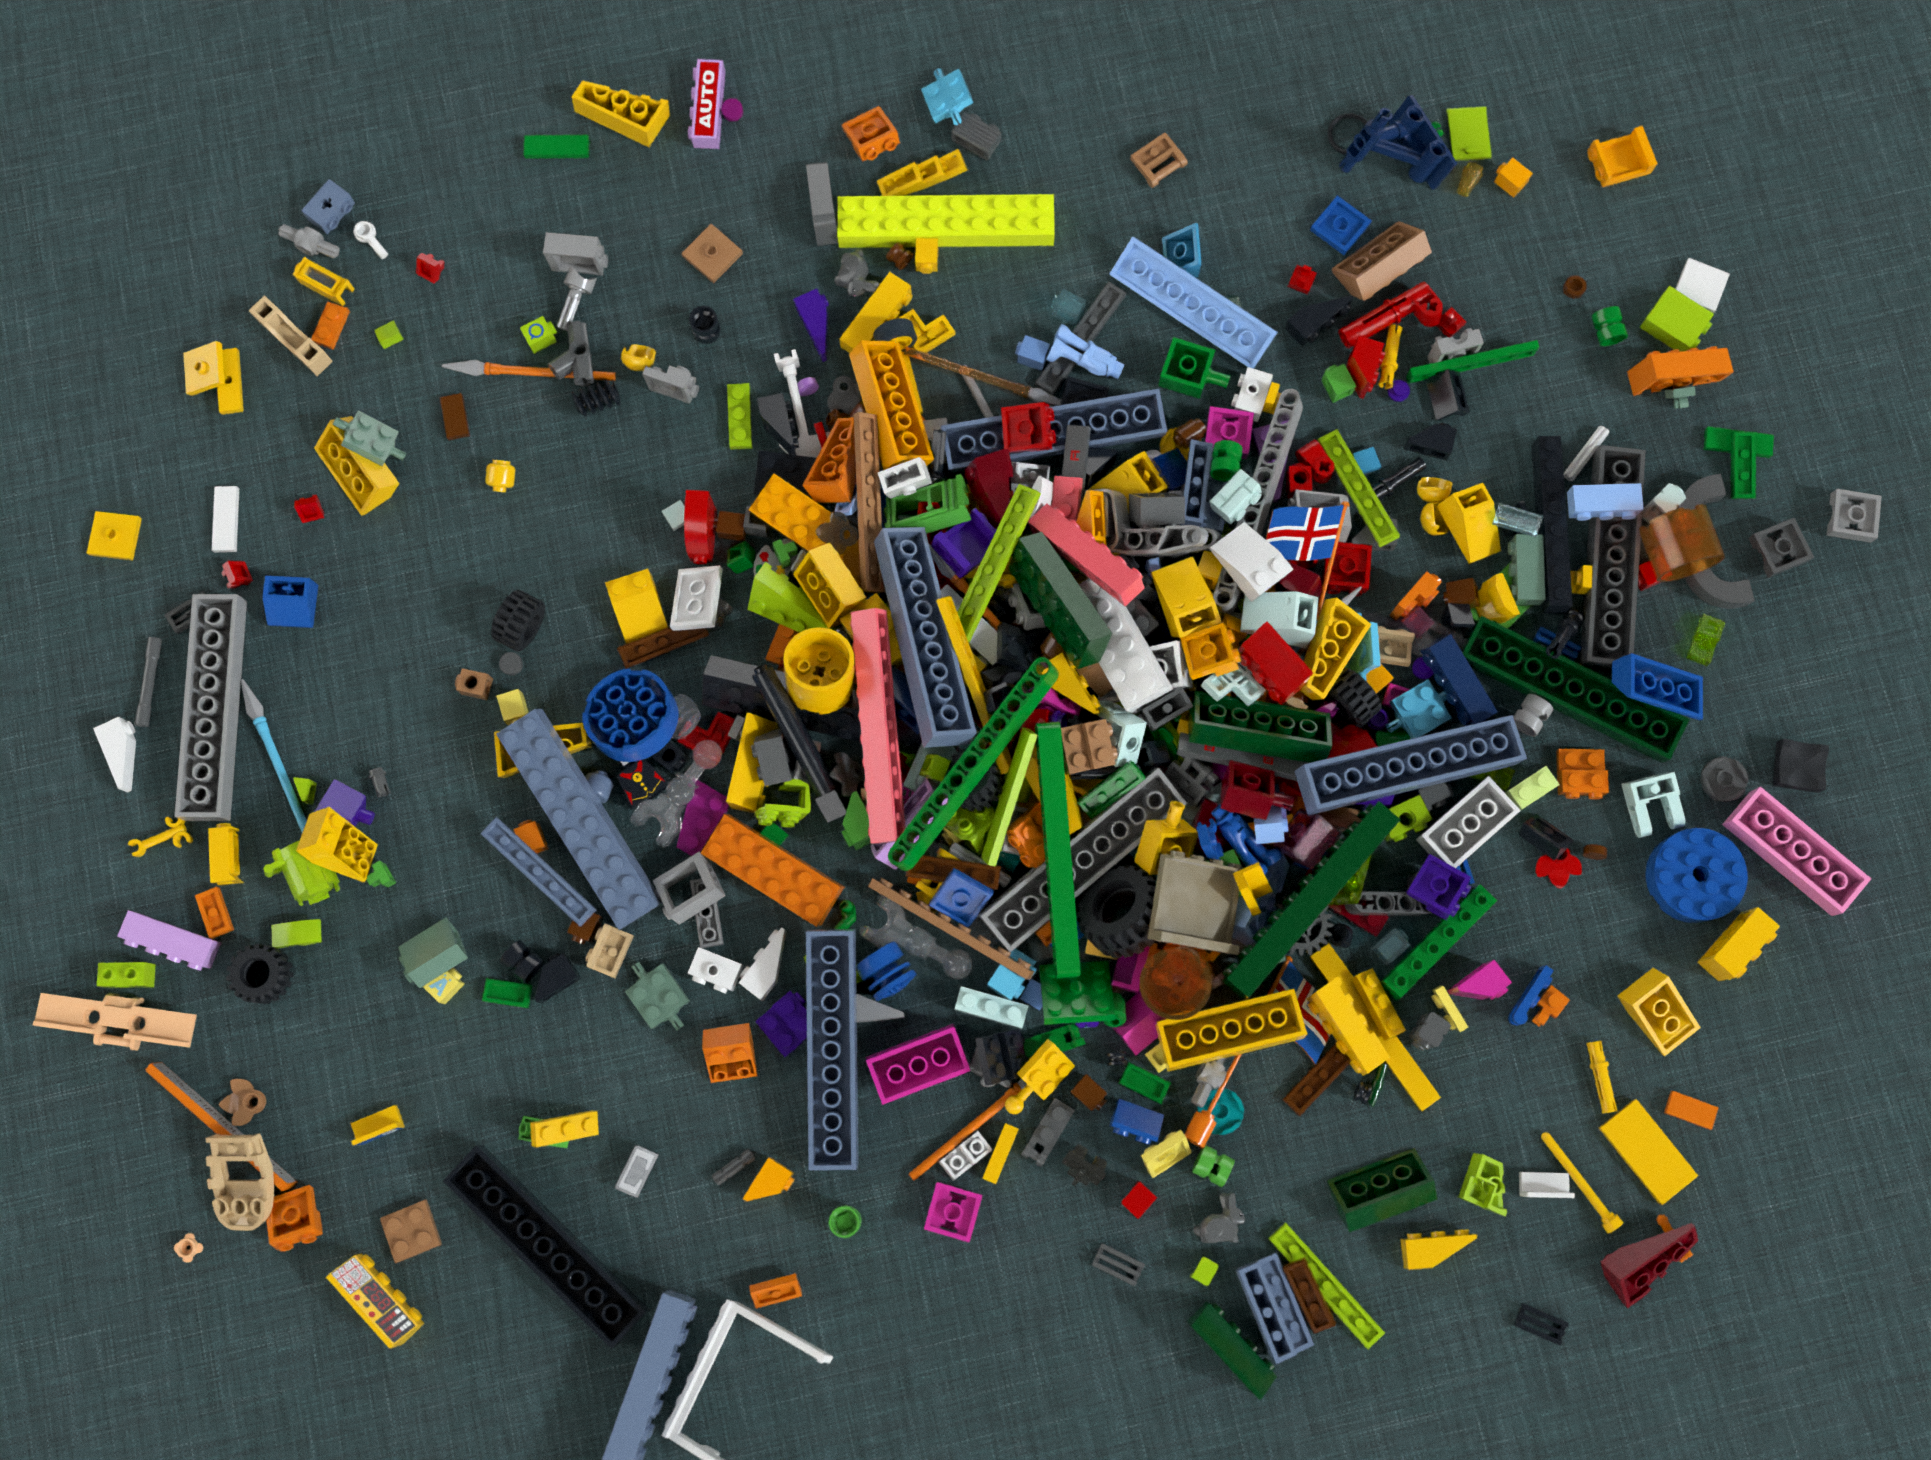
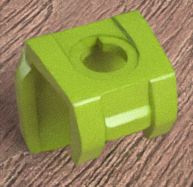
[754,779,811,828]
[945,806,995,855]

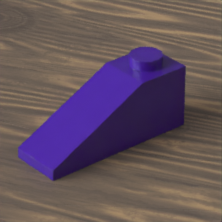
[793,288,829,362]

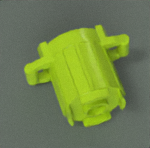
[264,840,340,906]

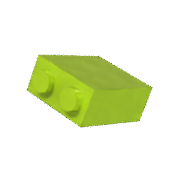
[1640,285,1714,352]

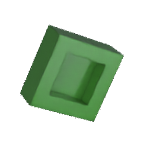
[773,539,798,569]
[366,861,396,888]

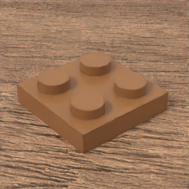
[380,1200,442,1263]

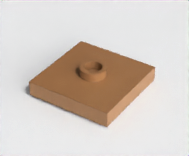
[681,224,743,283]

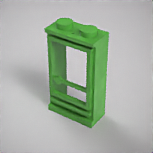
[884,474,971,534]

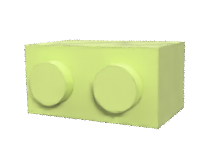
[1505,766,1560,810]

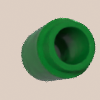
[1103,993,1126,1027]

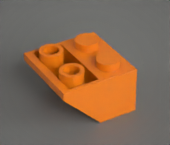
[703,1023,757,1083]

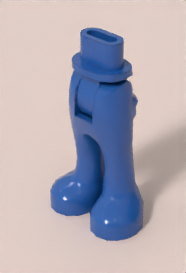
[1211,803,1283,874]

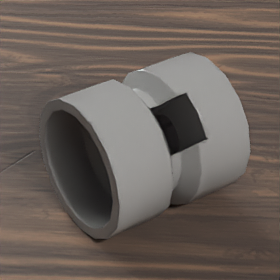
[1513,694,1553,737]

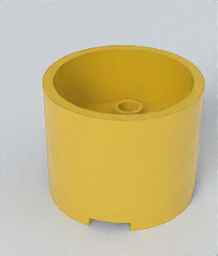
[784,627,855,714]

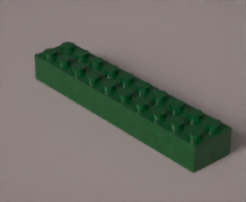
[1461,616,1690,763]
[1221,801,1401,999]

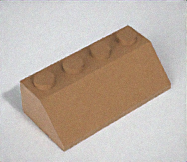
[1331,221,1432,301]

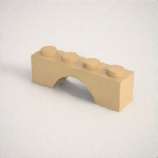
[249,296,333,376]

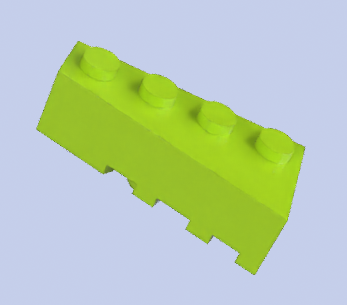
[747,562,840,633]

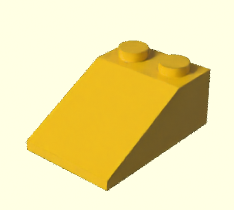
[605,569,668,643]
[1617,968,1700,1056]

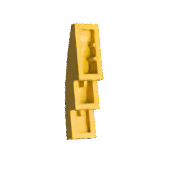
[877,149,968,196]

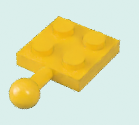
[1005,1039,1075,1115]

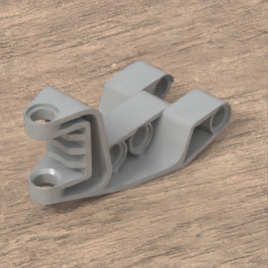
[1084,489,1222,557]

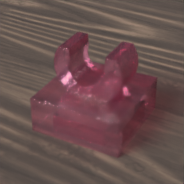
[1401,606,1434,638]

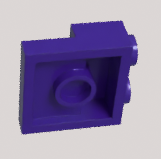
[1406,854,1472,920]
[755,991,807,1058]

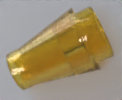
[1457,162,1483,197]

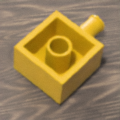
[1134,801,1198,875]

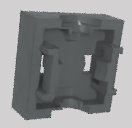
[1748,518,1814,578]

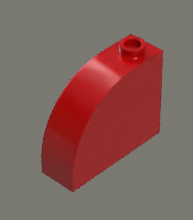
[684,490,717,565]

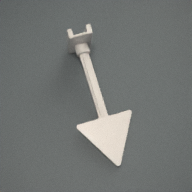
[774,349,830,458]

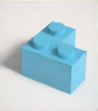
[987,948,1037,1001]

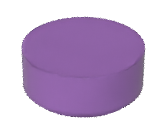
[797,377,819,397]

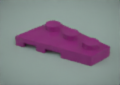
[677,778,730,856]

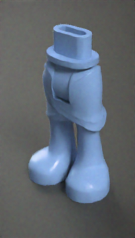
[1045,324,1124,379]

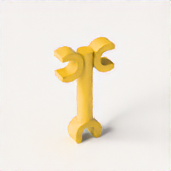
[128,817,193,857]

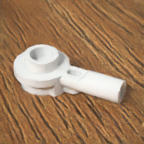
[354,221,388,259]

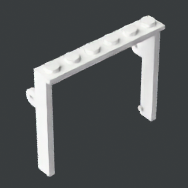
[662,1299,833,1460]

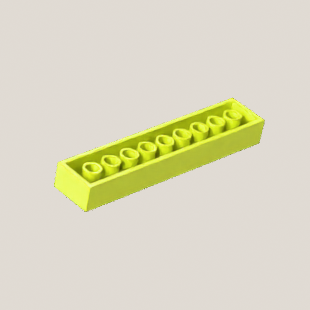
[837,194,1055,248]

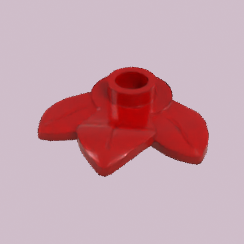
[1535,848,1582,889]

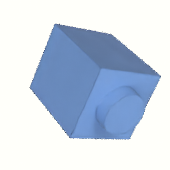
[1015,335,1050,371]

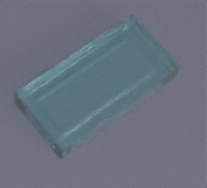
[1492,503,1543,538]

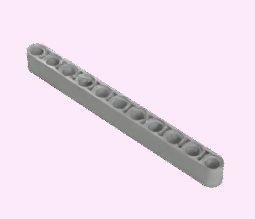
[1213,389,1303,615]

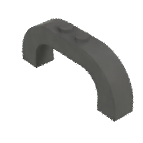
[1671,474,1755,609]

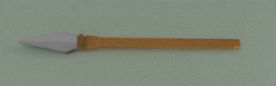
[904,346,1061,405]

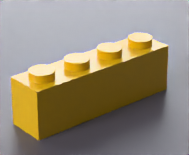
[839,272,912,353]

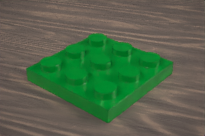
[1039,961,1115,1025]

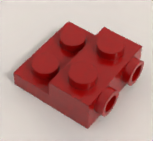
[1001,402,1056,453]
[1321,542,1372,597]

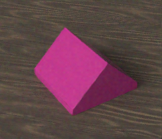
[1112,990,1166,1056]

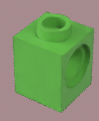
[1321,364,1356,403]

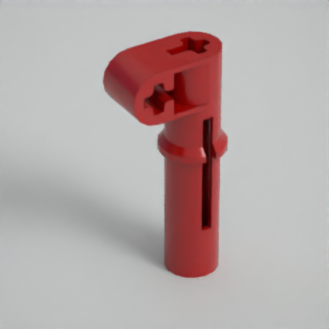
[1338,281,1443,349]

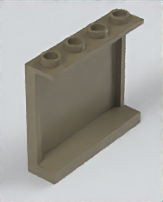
[1148,851,1242,955]

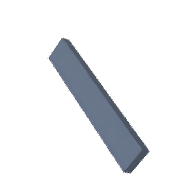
[480,817,597,927]

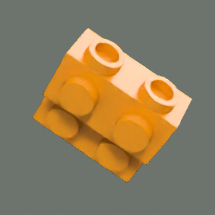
[1180,622,1241,680]

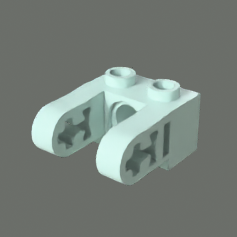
[1097,700,1147,767]
[1621,772,1685,838]

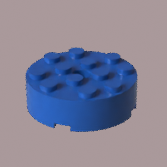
[582,669,679,762]
[1646,828,1748,923]

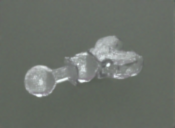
[630,740,722,848]
[858,896,972,979]

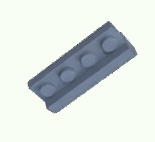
[1180,439,1227,534]
[1235,1253,1314,1364]

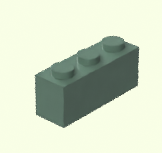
[1508,534,1545,606]

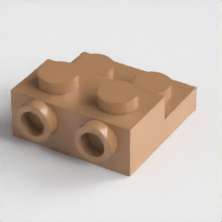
[1061,719,1118,775]

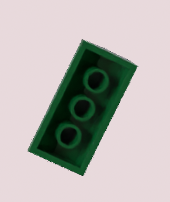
[1327,1148,1437,1233]
[1186,1302,1277,1400]

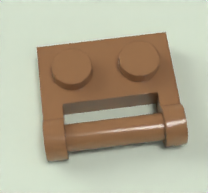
[1130,132,1188,188]

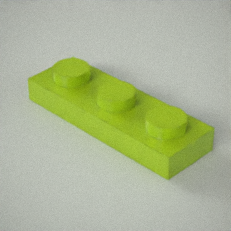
[727,383,752,450]

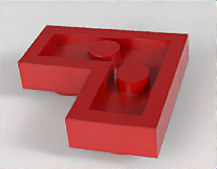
[677,712,735,762]

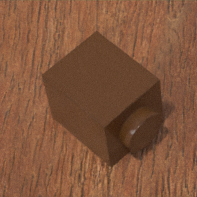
[714,511,746,541]
[1443,578,1480,608]
[567,913,603,945]
[1070,1074,1107,1111]

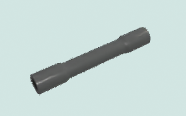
[134,637,162,727]

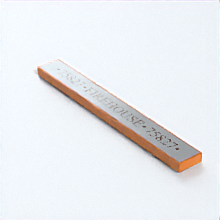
[145,1062,297,1191]

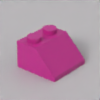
[1447,960,1512,1000]

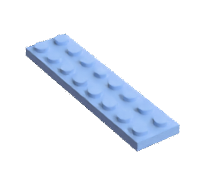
[1109,237,1278,369]

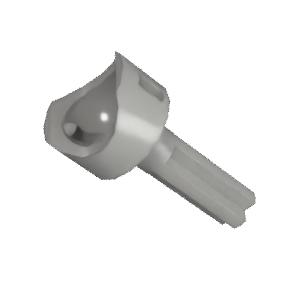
[556,267,597,331]

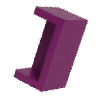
[1111,946,1150,994]

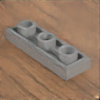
[690,878,724,949]

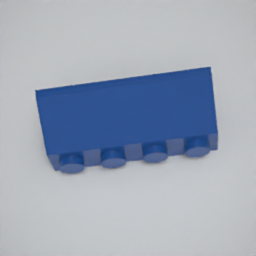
[1612,653,1703,720]

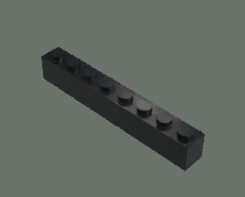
[1531,436,1573,614]

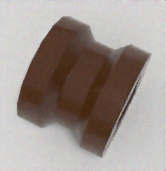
[886,242,913,270]

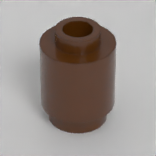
[1173,418,1207,449]

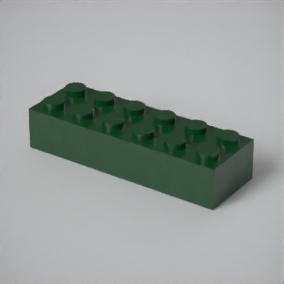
[1008,532,1113,669]
[1188,690,1332,763]

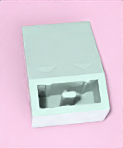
[1240,591,1319,649]

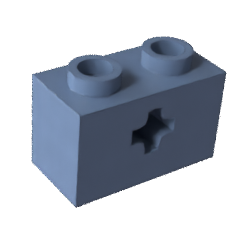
[301,179,355,234]

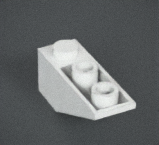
[739,927,787,1001]

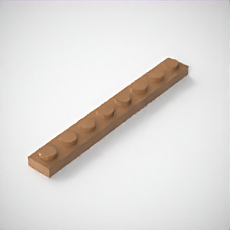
[854,412,885,594]
[868,877,1035,980]

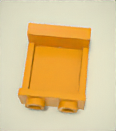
[1588,126,1657,188]

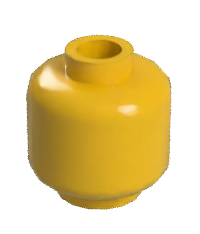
[485,460,515,492]

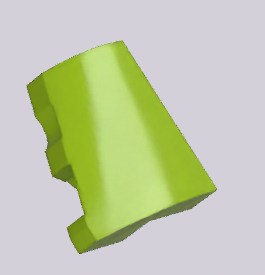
[1458,1153,1507,1216]

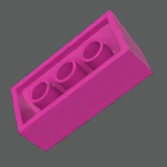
[866,1024,971,1105]

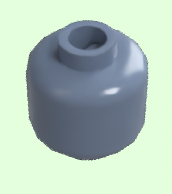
[585,770,613,804]

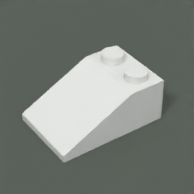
[1209,522,1293,602]

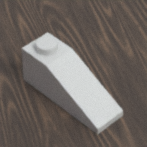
[93,717,136,792]

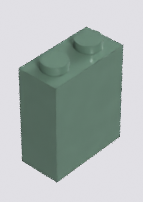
[398,917,468,988]

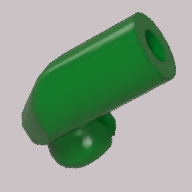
[834,900,856,929]

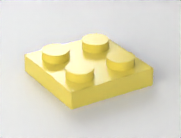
[1431,986,1469,1032]
[1141,1130,1192,1178]

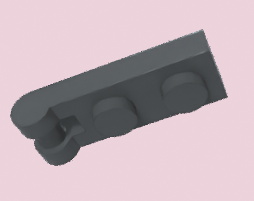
[1021,1098,1075,1167]

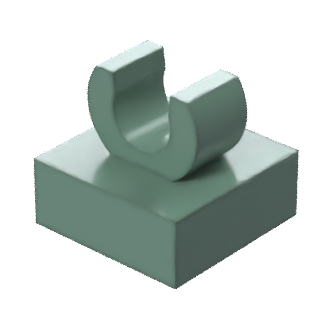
[1665,386,1695,409]

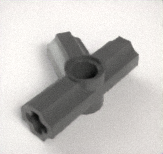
[548,321,594,387]

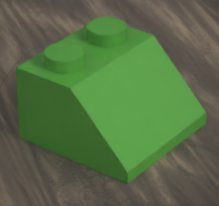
[842,791,871,850]

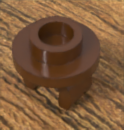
[826,409,849,431]

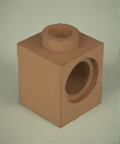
[455,668,493,700]

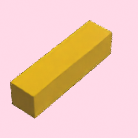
[982,1123,1019,1184]

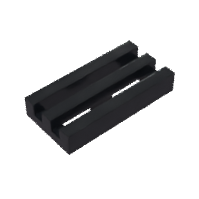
[1514,1303,1569,1346]

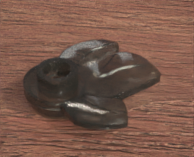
[815,512,859,555]

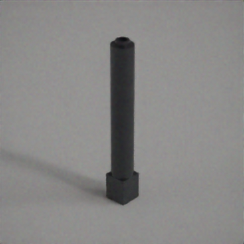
[752,664,849,823]

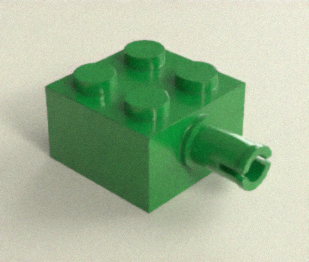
[1158,337,1230,399]

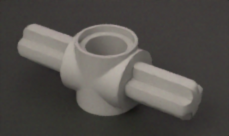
[278,224,340,258]
[1191,1058,1227,1108]

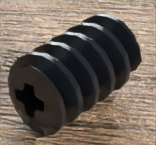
[571,380,621,417]

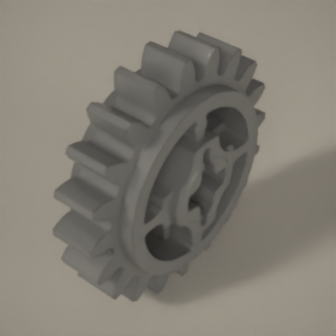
[1268,897,1334,956]

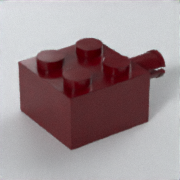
[1221,760,1294,820]

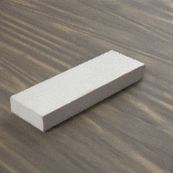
[212,486,239,552]

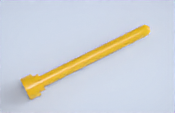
[1541,1132,1623,1233]

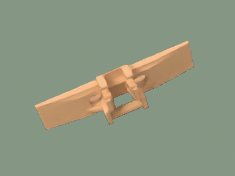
[33,993,197,1051]

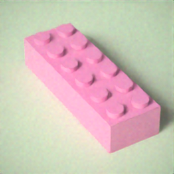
[1722,787,1871,916]

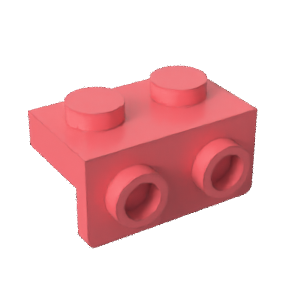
[1051,476,1083,522]

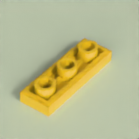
[217,348,244,415]

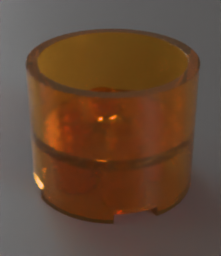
[1638,504,1725,582]
[1139,943,1215,1020]

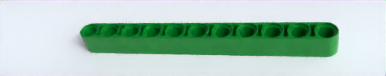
[888,657,1059,871]
[1035,722,1080,979]

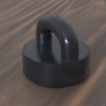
[1330,923,1353,948]

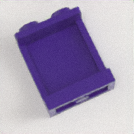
[931,508,997,579]

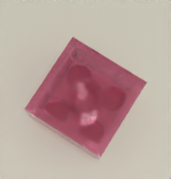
[1273,808,1340,869]

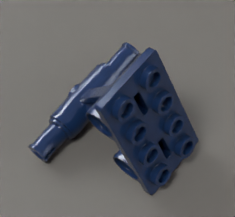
[1339,95,1457,189]

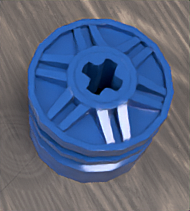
[856,941,917,1001]

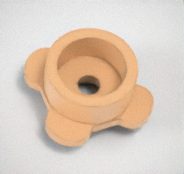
[174,1233,203,1263]

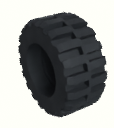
[1077,865,1156,958]

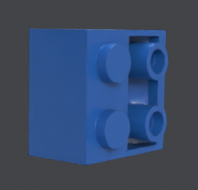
[263,576,318,628]
[1109,1099,1164,1145]

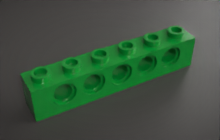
[1380,884,1497,1000]

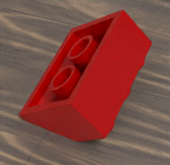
[1238,621,1313,705]

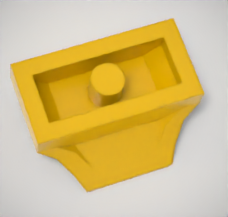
[1475,573,1520,624]

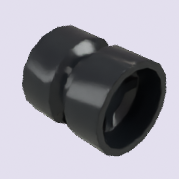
[689,306,721,344]
[500,940,544,984]

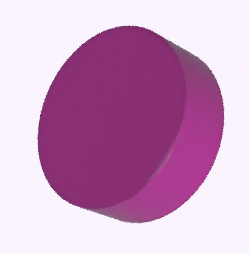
[721,98,743,122]

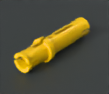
[1379,324,1402,389]
[1586,1041,1618,1113]

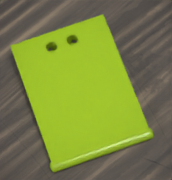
[1446,107,1492,161]

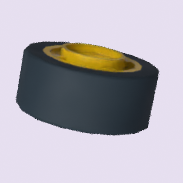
[873,318,917,352]

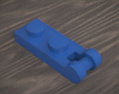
[1508,965,1554,1026]

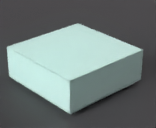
[662,500,685,531]

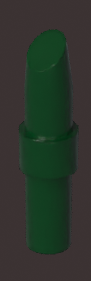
[1368,1063,1388,1108]

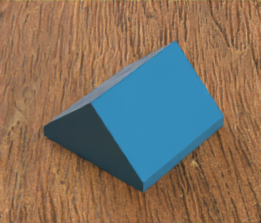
[1162,223,1201,277]

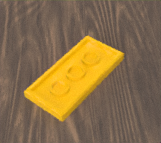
[1599,1099,1698,1205]

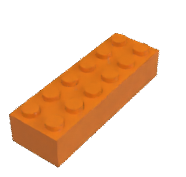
[701,814,845,927]

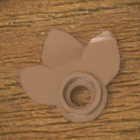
[219,1079,266,1126]

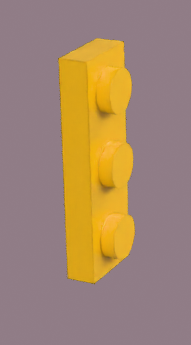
[1351,968,1406,1041]
[530,1110,599,1148]

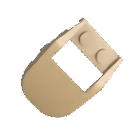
[206,1133,274,1231]

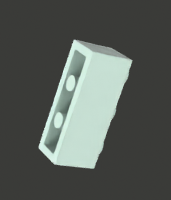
[955,986,1028,1030]

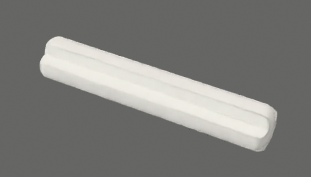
[1564,426,1609,481]

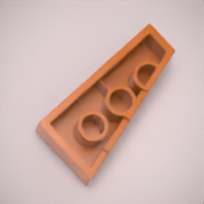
[1627,346,1733,396]
[803,417,856,503]

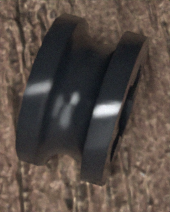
[1105,1051,1128,1066]
[1353,1081,1372,1105]

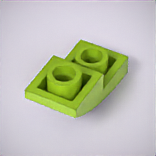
[271,919,322,949]

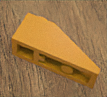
[1076,490,1107,546]

